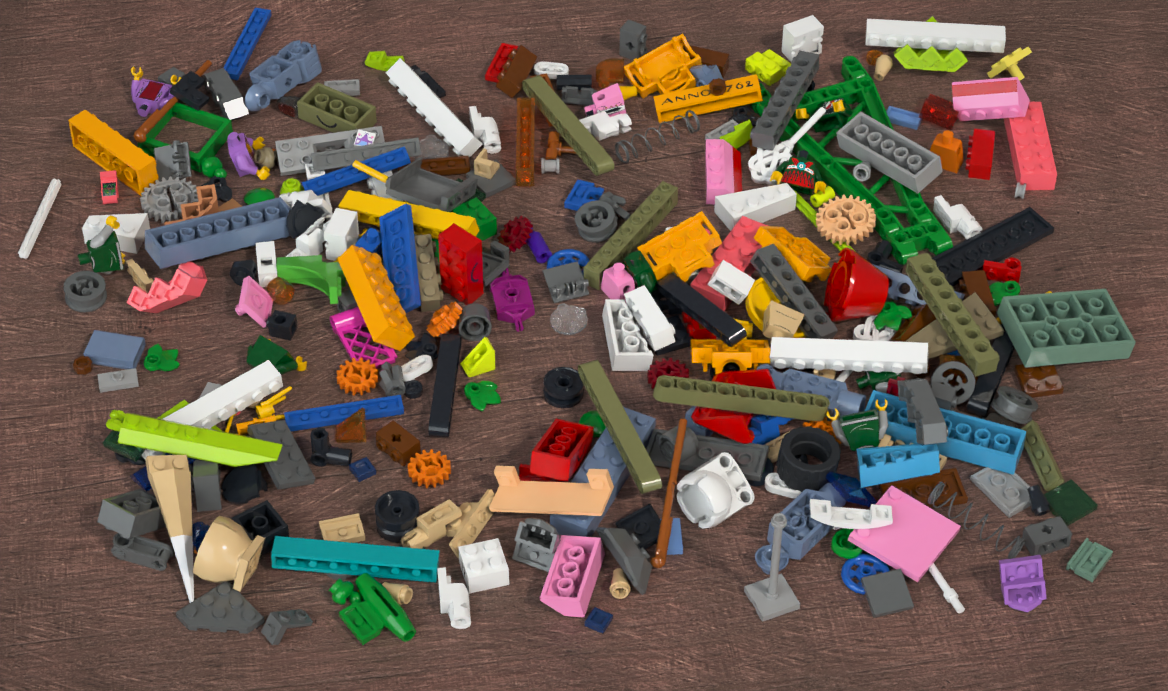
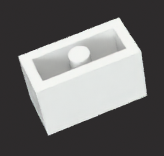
[707,260,755,305]

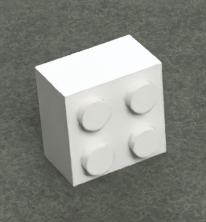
[458,538,509,594]

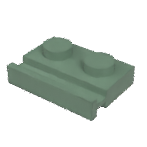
[1066,538,1113,583]

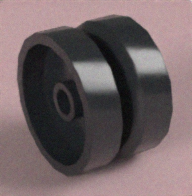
[375,490,420,543]

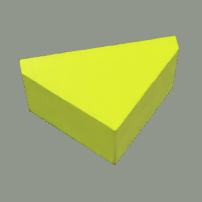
[460,337,495,377]

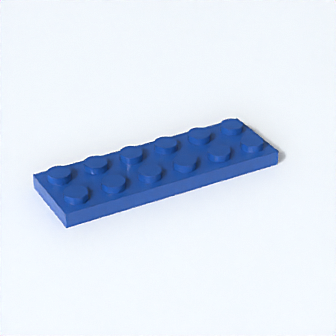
[379,203,421,313]

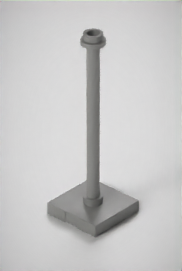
[744,513,800,622]

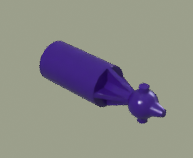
[526,221,552,264]

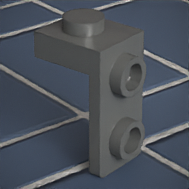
[261,609,313,645]

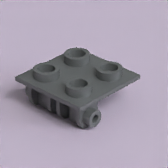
[154,140,192,182]
[542,261,589,303]

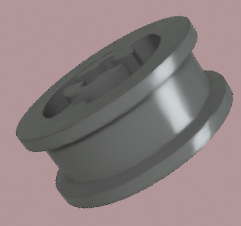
[575,200,617,242]
[63,271,107,312]
[930,361,975,404]
[991,386,1038,424]

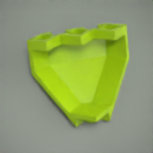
[893,16,968,72]

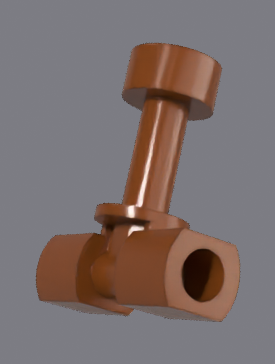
[545,131,577,160]

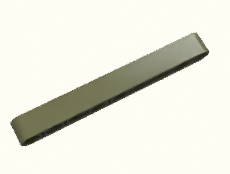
[522,75,614,176]
[578,360,662,494]
[653,375,830,421]

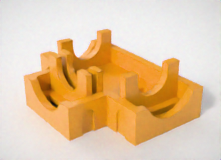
[624,34,702,99]
[637,211,722,282]
[754,226,832,282]
[691,339,770,374]

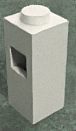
[256,241,279,287]

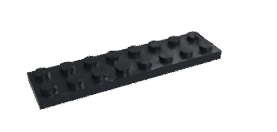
[932,207,1054,287]

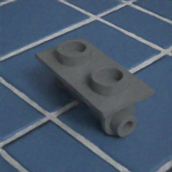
[562,86,597,106]

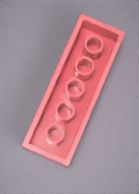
[1003,101,1057,190]
[690,216,768,311]

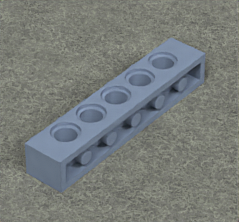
[872,264,965,306]

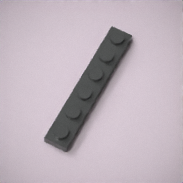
[311,137,421,171]

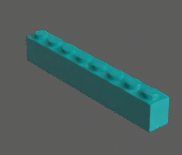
[271,536,440,582]

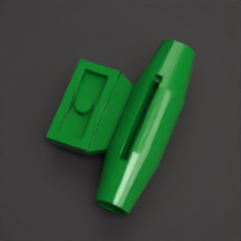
[339,573,416,645]

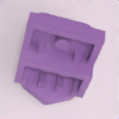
[999,555,1046,613]

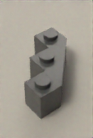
[201,68,249,120]
[897,378,948,445]

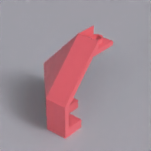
[127,261,207,313]

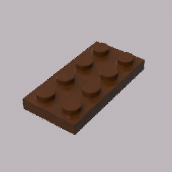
[878,468,968,509]

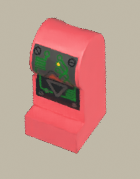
[100,170,119,205]

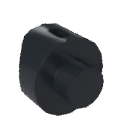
[230,260,258,286]

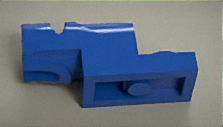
[748,414,794,445]

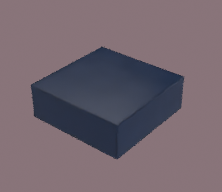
[349,457,376,482]
[585,607,613,634]

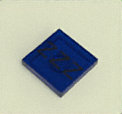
[826,472,877,507]

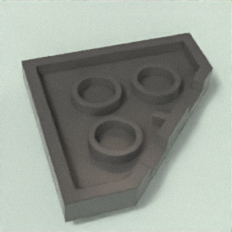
[176,581,265,634]

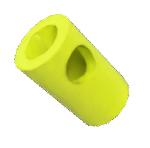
[810,186,835,208]

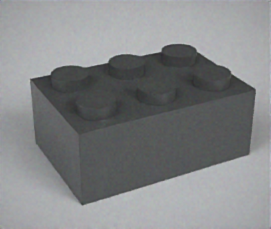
[97,489,166,539]

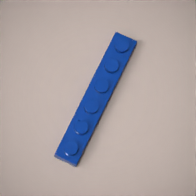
[223,7,272,80]
[302,146,411,196]
[284,395,404,431]

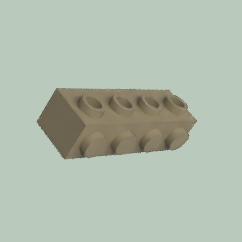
[414,234,443,312]

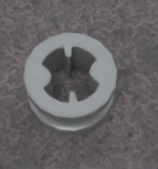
[1014,182,1027,199]

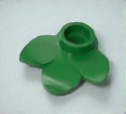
[989,281,1021,306]
[874,302,912,331]
[143,344,180,371]
[464,381,501,411]

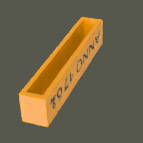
[653,74,763,123]

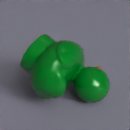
[201,156,227,178]
[328,578,363,605]

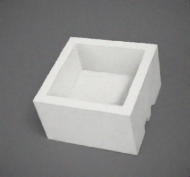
[782,15,824,63]
[324,208,359,261]

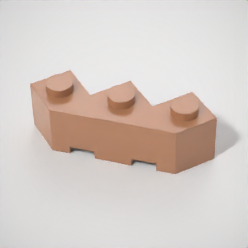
[164,184,219,225]

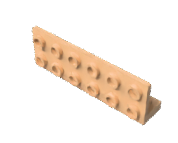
[489,466,614,516]

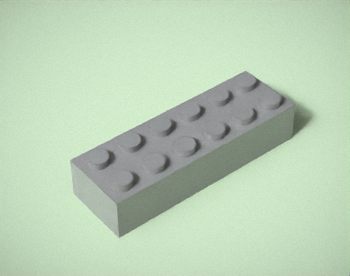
[836,112,943,193]

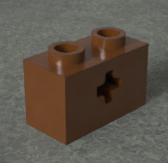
[376,420,421,467]

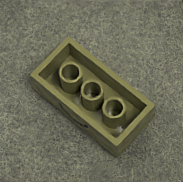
[297,82,377,133]

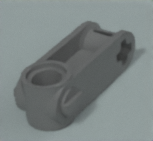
[111,533,174,571]

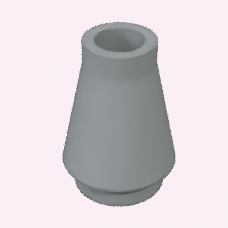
[853,161,871,181]

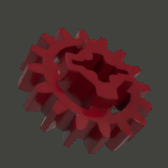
[497,216,533,253]
[647,358,689,389]

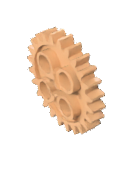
[816,195,876,246]

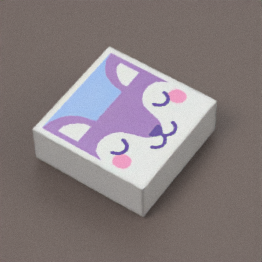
[354,130,376,147]

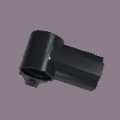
[867,240,904,274]
[310,427,353,467]

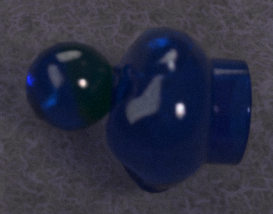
[192,522,210,554]

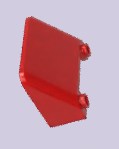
[691,369,776,444]

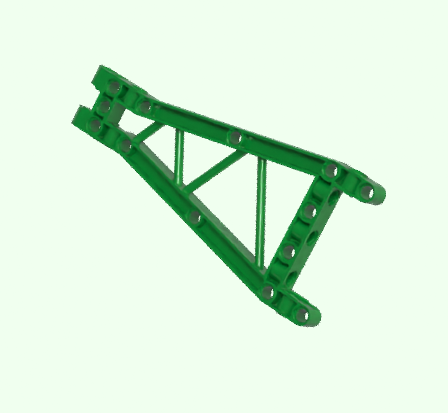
[750,56,953,265]

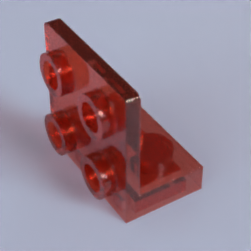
[919,94,959,130]

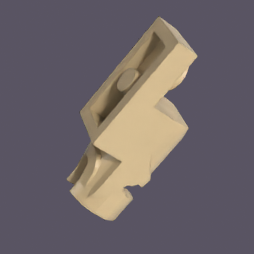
[401,499,462,549]

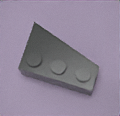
[190,458,222,512]

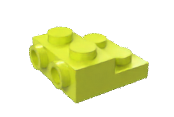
[745,49,791,86]

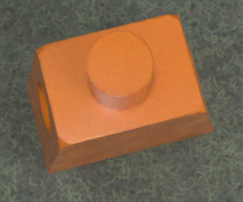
[930,130,963,174]

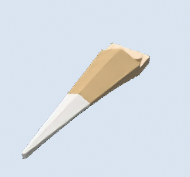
[145,455,194,603]

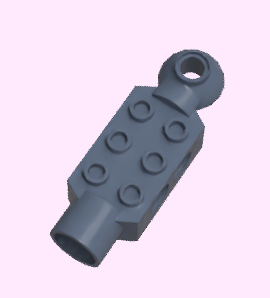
[755,364,866,422]
[755,483,846,575]

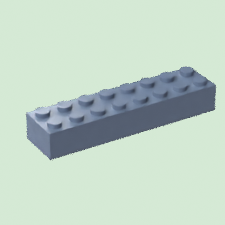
[145,197,290,269]
[550,407,656,537]

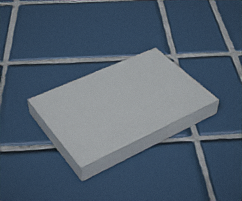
[970,467,1031,518]

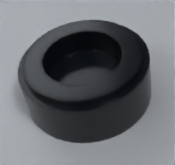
[404,380,423,399]

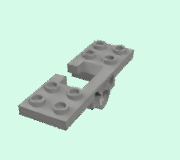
[275,126,385,176]

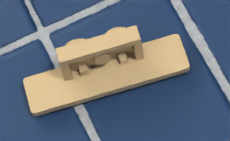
[446,489,495,559]

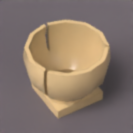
[193,516,265,592]

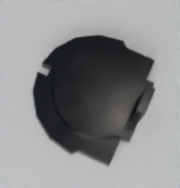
[286,200,327,240]
[222,464,268,505]

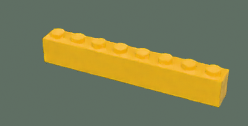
[338,190,479,239]

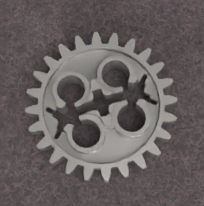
[140,176,198,223]

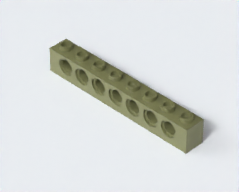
[584,181,678,290]
[905,253,999,377]

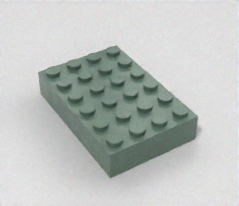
[997,289,1136,367]

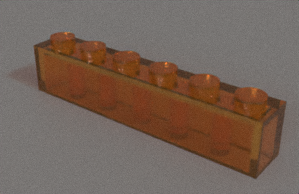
[516,98,535,186]

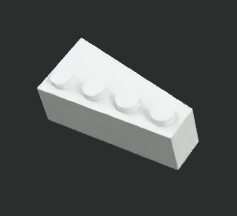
[714,183,797,231]
[602,299,654,371]

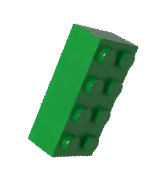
[432,197,497,262]

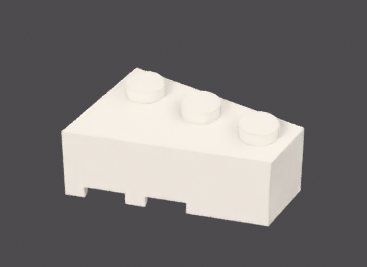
[82,213,150,254]
[624,285,675,351]

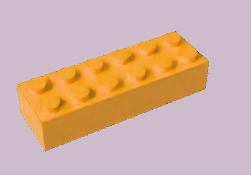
[68,110,159,196]
[338,245,415,351]

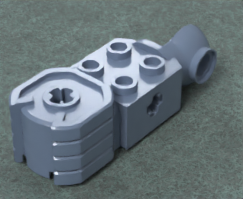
[245,40,322,112]

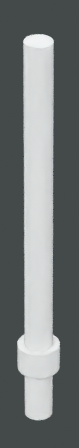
[928,563,965,614]

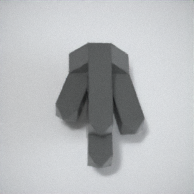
[599,191,631,220]
[379,361,406,397]

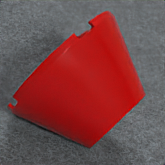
[824,248,889,322]

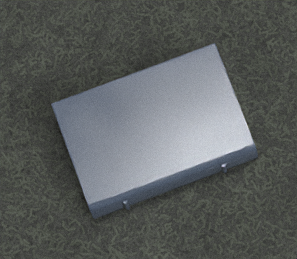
[83,330,145,369]

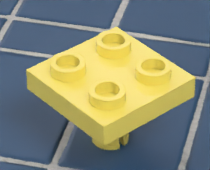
[987,47,1032,81]

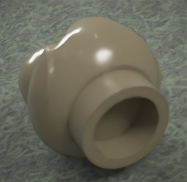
[253,147,278,169]

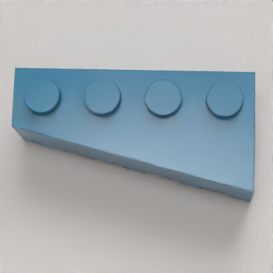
[856,443,940,488]

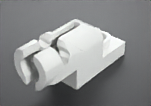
[469,106,501,154]
[579,111,632,141]
[279,190,332,216]
[933,195,982,239]
[286,217,330,257]
[437,567,471,629]

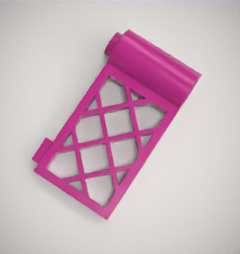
[330,307,397,369]

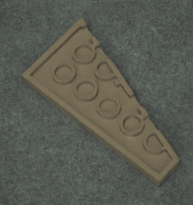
[904,292,1004,359]

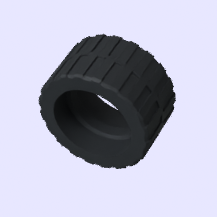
[776,426,841,492]

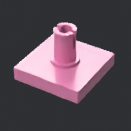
[235,276,274,328]

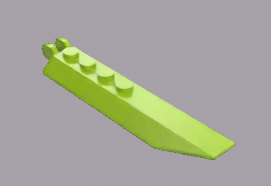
[106,410,283,467]

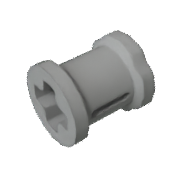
[541,158,559,174]

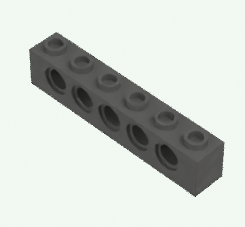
[750,243,838,339]

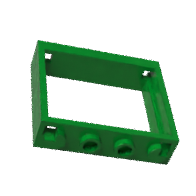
[137,103,233,173]

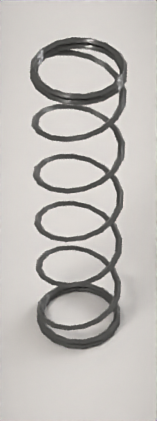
[615,110,700,164]
[927,482,1025,559]

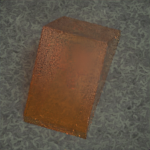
[335,407,367,443]

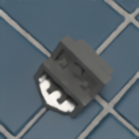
[512,518,561,572]

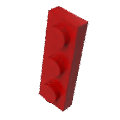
[485,43,518,83]

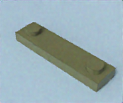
[1021,420,1065,493]

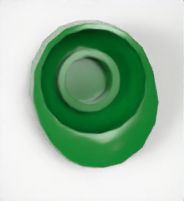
[244,187,275,205]
[579,410,606,438]
[831,528,863,559]

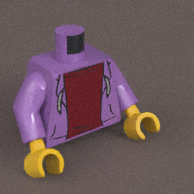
[131,66,181,117]
[227,132,270,180]

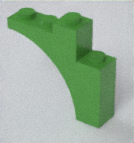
[277,255,346,304]

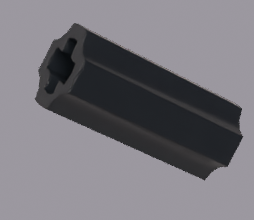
[557,75,592,90]

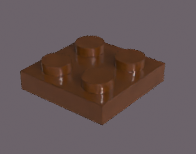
[1014,364,1064,398]

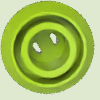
[280,178,305,195]

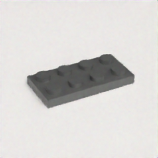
[247,420,316,490]

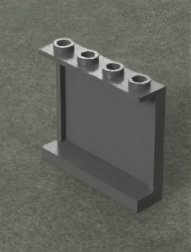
[385,157,478,212]

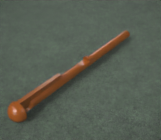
[133,60,212,143]
[650,419,687,568]

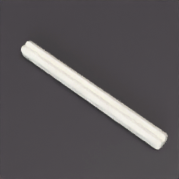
[18,179,61,259]

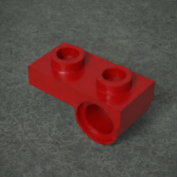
[983,257,1022,283]

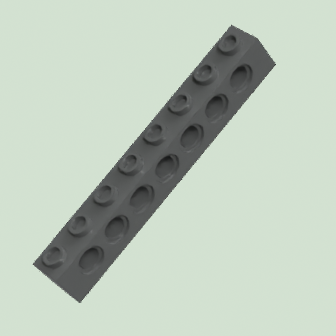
[750,50,819,151]

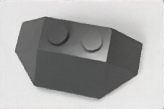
[595,527,652,595]

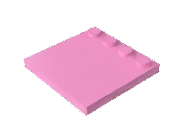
[848,485,961,582]

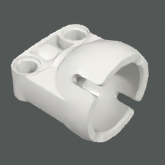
[677,452,754,528]

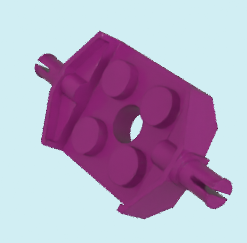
[490,268,535,332]

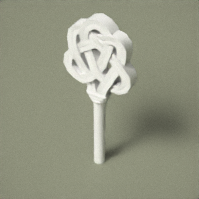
[748,107,826,185]
[836,315,896,382]

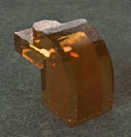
[596,58,624,90]

